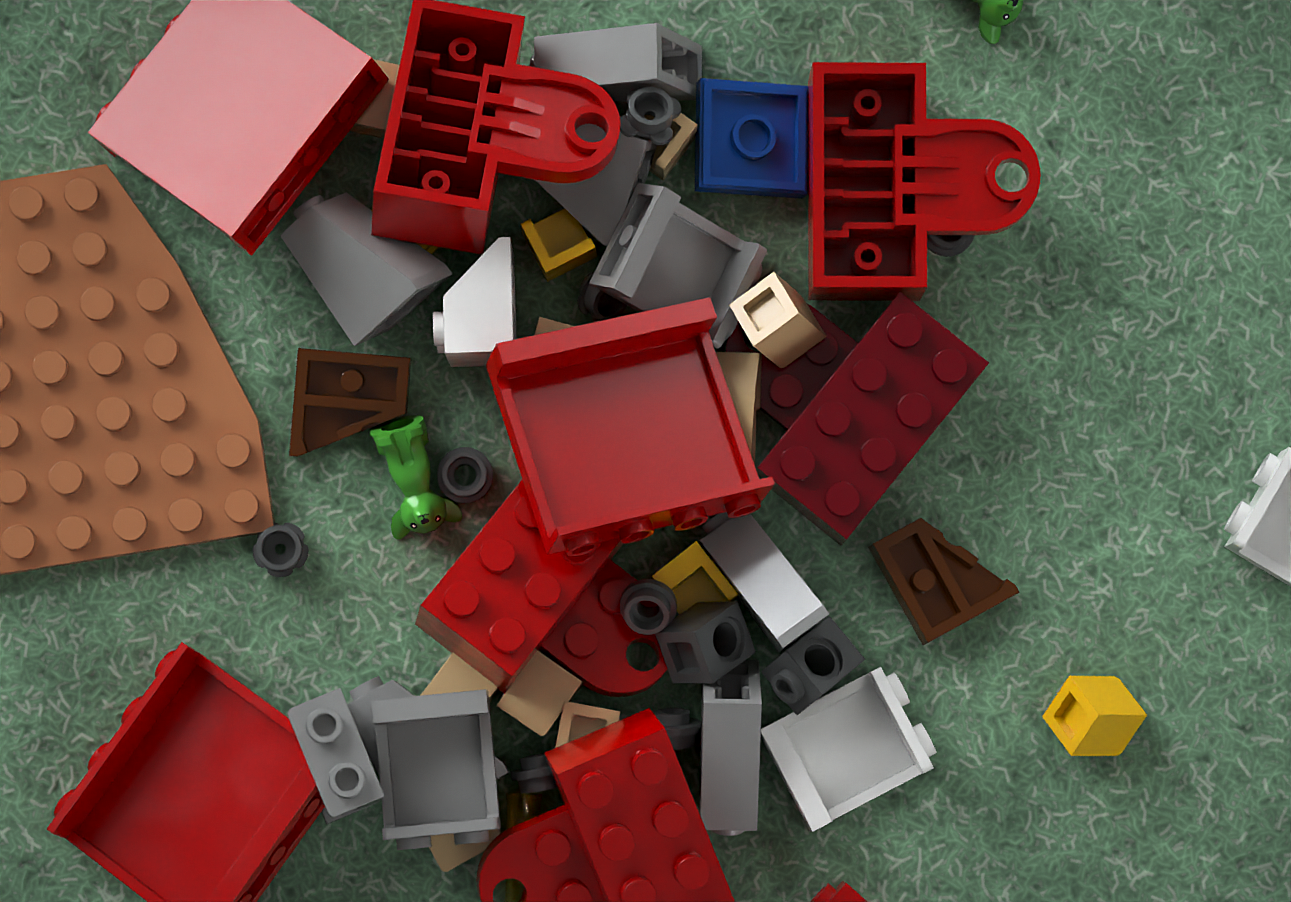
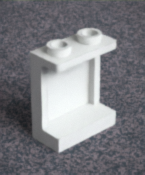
[1224,447,1291,587]
[761,667,937,832]

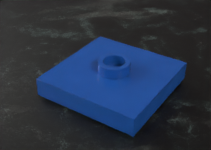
[694,78,808,199]

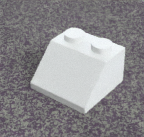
[433,237,517,367]

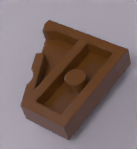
[289,348,412,457]
[868,518,1019,645]

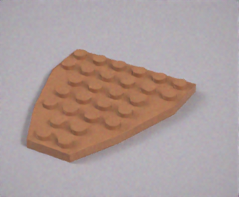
[0,164,275,576]

